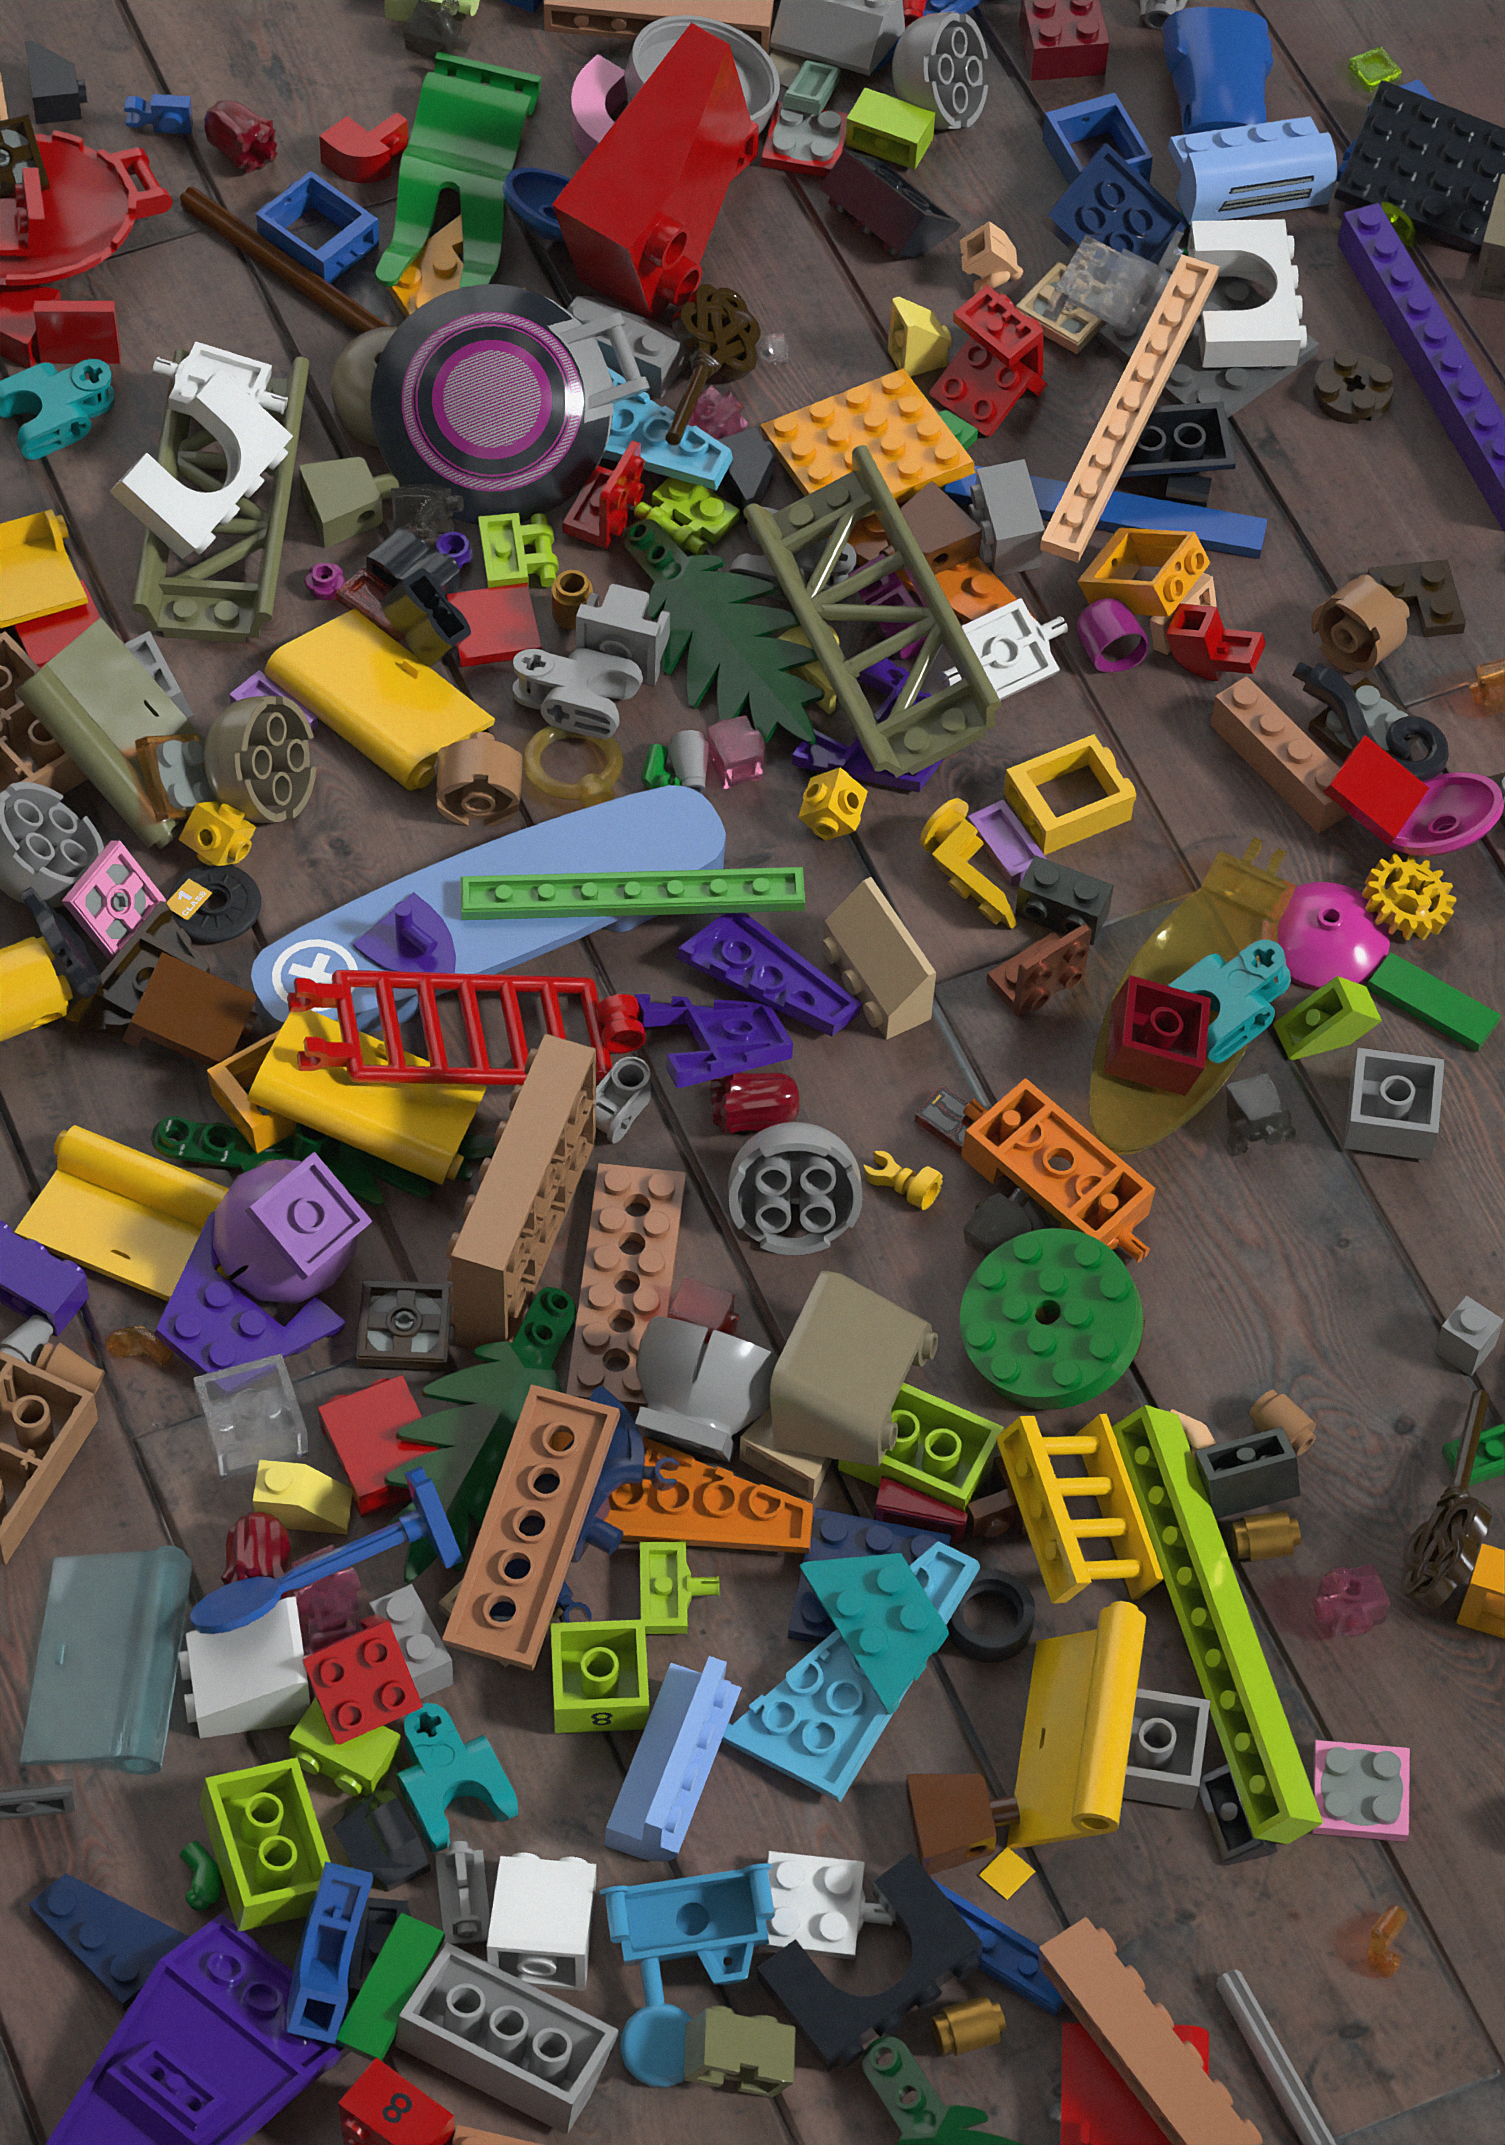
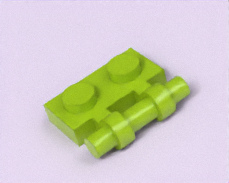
[634,477,740,555]
[478,513,559,588]

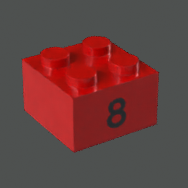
[338,2057,455,2145]

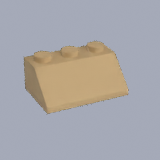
[820,877,936,1040]

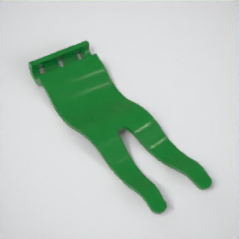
[375,52,541,288]

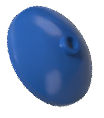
[502,167,571,243]

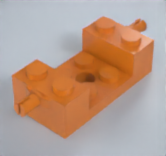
[961,1078,1156,1263]

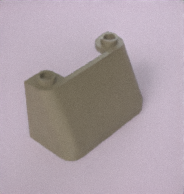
[770,1270,938,1467]

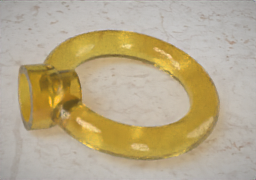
[523,725,623,808]

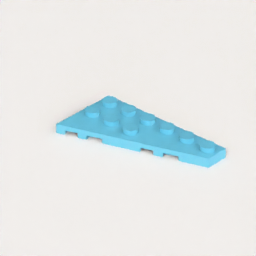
[602,367,733,490]
[722,1541,980,1803]

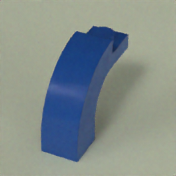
[286,1861,373,2044]

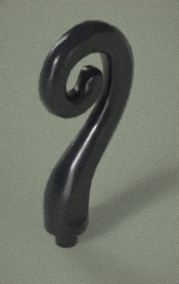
[1292,661,1449,782]

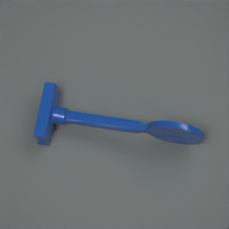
[190,1466,464,1634]

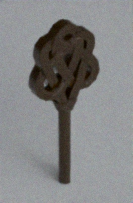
[665,284,761,446]
[1400,1390,1492,1609]

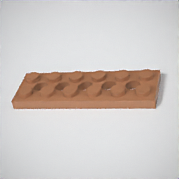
[566,1163,686,1411]
[442,1384,620,1671]

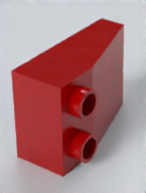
[552,22,752,322]

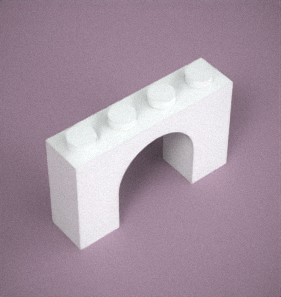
[1188,219,1307,368]
[109,369,293,559]

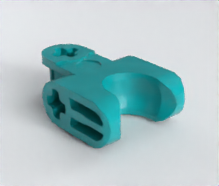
[0,359,115,460]
[1168,939,1291,1063]
[396,1703,518,1853]

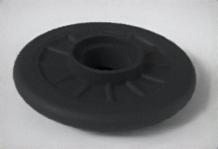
[168,864,262,943]

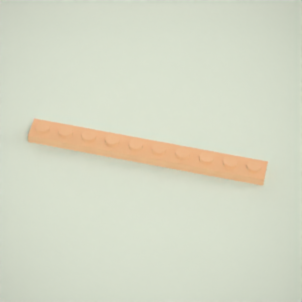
[1040,254,1219,563]

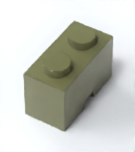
[683,2006,795,2098]

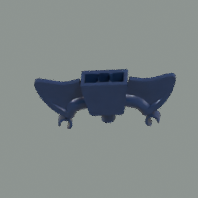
[489,1386,679,1623]

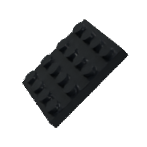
[1334,79,1505,255]

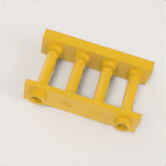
[996,1414,1164,1604]

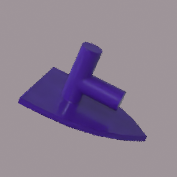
[353,892,456,973]

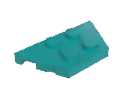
[799,1553,949,1715]

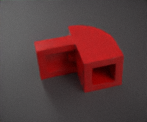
[319,112,408,183]
[1166,603,1266,681]

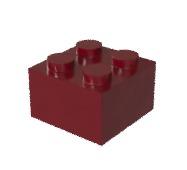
[1019,0,1109,81]
[1104,975,1211,1096]

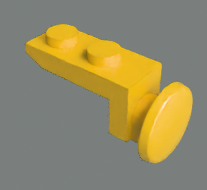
[920,798,1018,930]

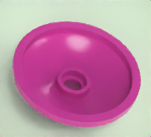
[1388,772,1504,857]
[1262,882,1390,991]

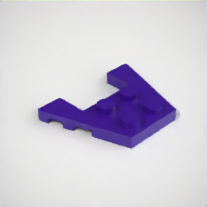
[792,657,945,792]
[634,994,793,1088]
[155,1211,345,1393]

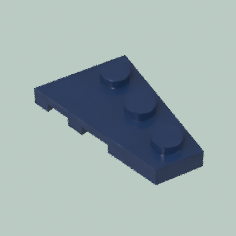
[28,1873,190,2011]

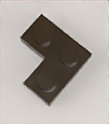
[1367,559,1466,638]

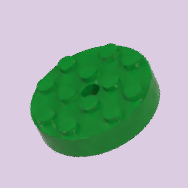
[960,1228,1144,1410]

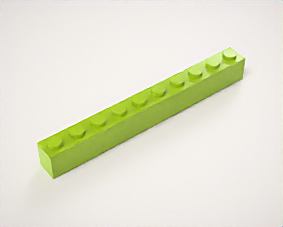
[1112,1405,1323,1844]

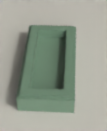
[783,60,841,116]

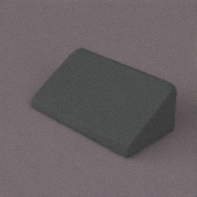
[0,1779,75,1820]

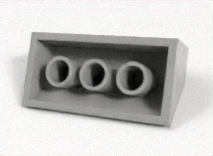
[395,1942,619,2135]

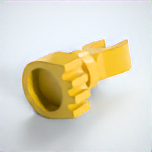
[864,1151,943,1210]

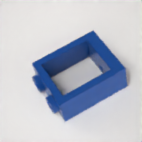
[1042,93,1153,185]
[256,171,380,284]

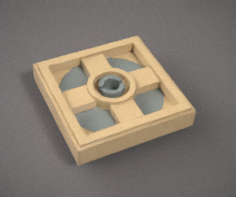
[1015,261,1123,354]

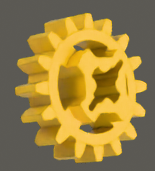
[1362,854,1456,940]

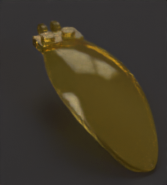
[1088,837,1297,1156]

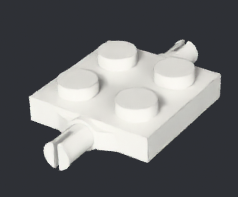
[152,342,288,416]
[941,598,1068,701]
[759,1851,892,1960]

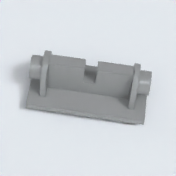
[435,1841,490,1946]

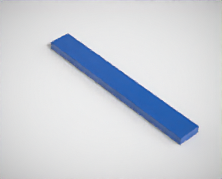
[944,465,1267,559]

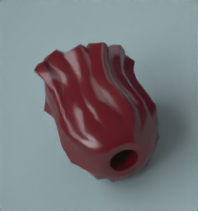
[204,100,278,174]
[710,1073,799,1135]
[221,1512,291,1600]

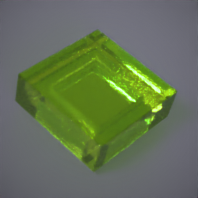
[1348,46,1402,93]

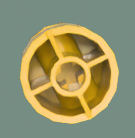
[0,936,73,1042]

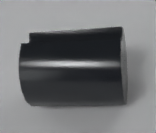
[1165,473,1212,508]

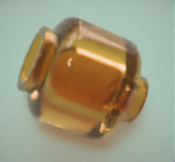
[1468,657,1505,715]

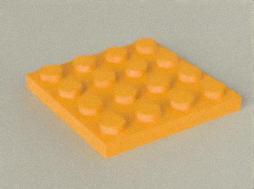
[760,368,975,517]

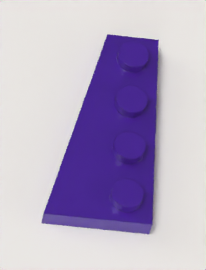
[676,913,862,1037]

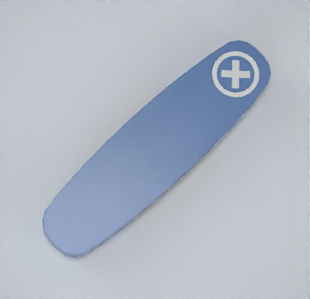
[251,785,726,1035]

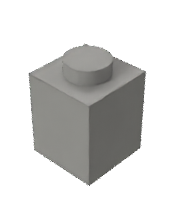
[1434,1295,1504,1376]

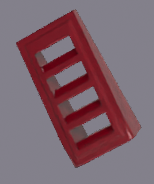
[874,1476,968,1544]

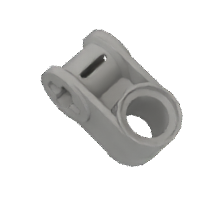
[596,1057,651,1143]

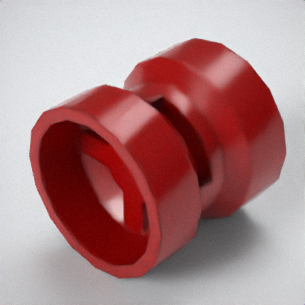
[596,994,646,1054]

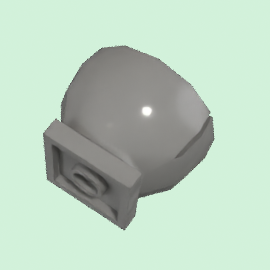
[635,1316,779,1463]

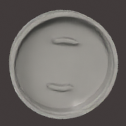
[625,15,780,133]

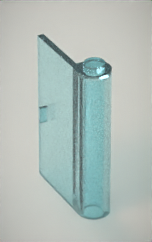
[20,1546,193,1775]

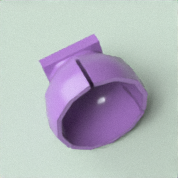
[213,1152,373,1304]

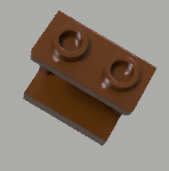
[122,952,258,1067]

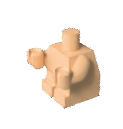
[960,221,1023,294]

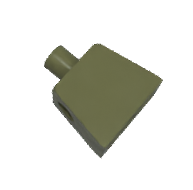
[299,457,400,548]

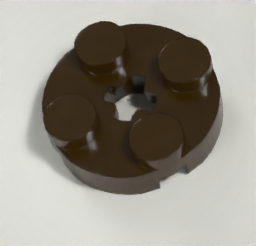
[1313,348,1394,424]

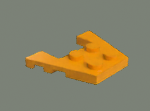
[386,215,526,318]

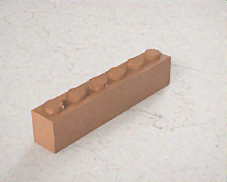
[544,0,774,53]
[1039,1917,1263,2145]

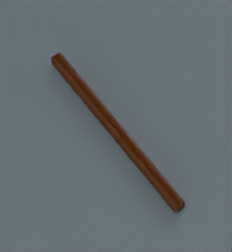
[179,187,389,334]

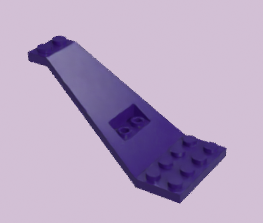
[46,1914,350,2145]

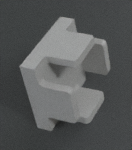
[576,584,670,686]

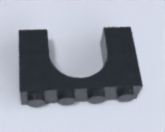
[757,1853,983,2072]

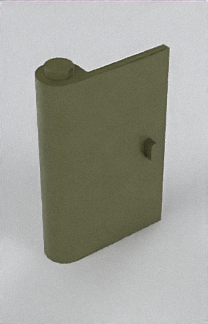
[14,617,207,849]

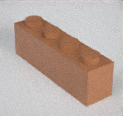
[1210,676,1349,834]

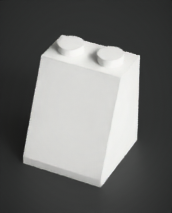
[179,1596,310,1738]
[487,1853,596,1991]

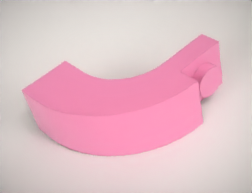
[571,54,627,159]

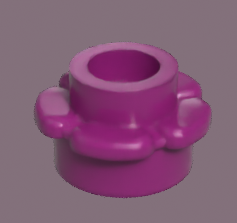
[304,563,345,601]

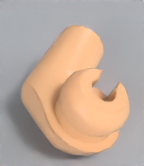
[1170,1409,1217,1465]

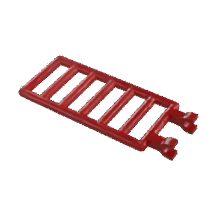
[287,970,613,1087]

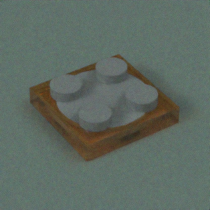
[135,734,216,822]

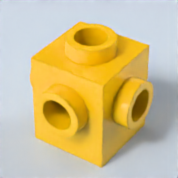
[798,767,868,841]
[179,801,256,866]

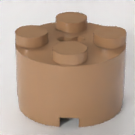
[1311,574,1410,673]
[436,732,522,827]

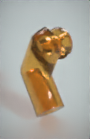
[105,1325,174,1366]
[1366,1905,1408,1978]

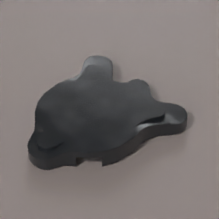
[21,887,102,999]

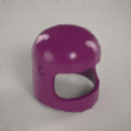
[1076,598,1149,673]

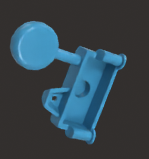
[599,1863,775,2088]

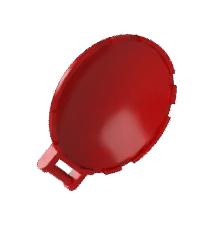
[0,130,173,286]

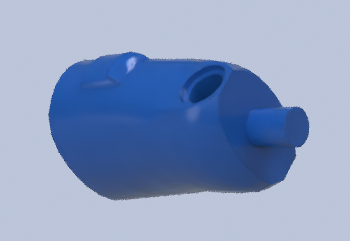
[1162,7,1274,135]

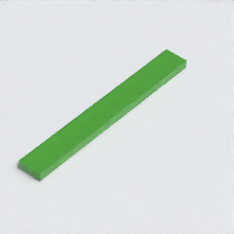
[460,867,805,920]

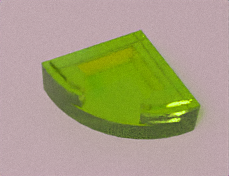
[1381,201,1415,247]

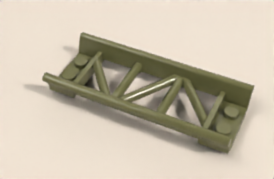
[132,349,310,643]
[743,445,1002,778]

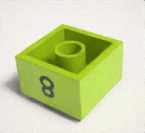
[551,1619,649,1733]

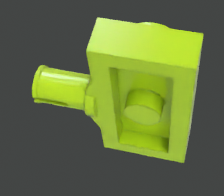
[640,1542,719,1634]

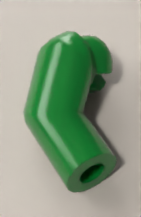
[641,744,680,790]
[179,1841,223,1912]

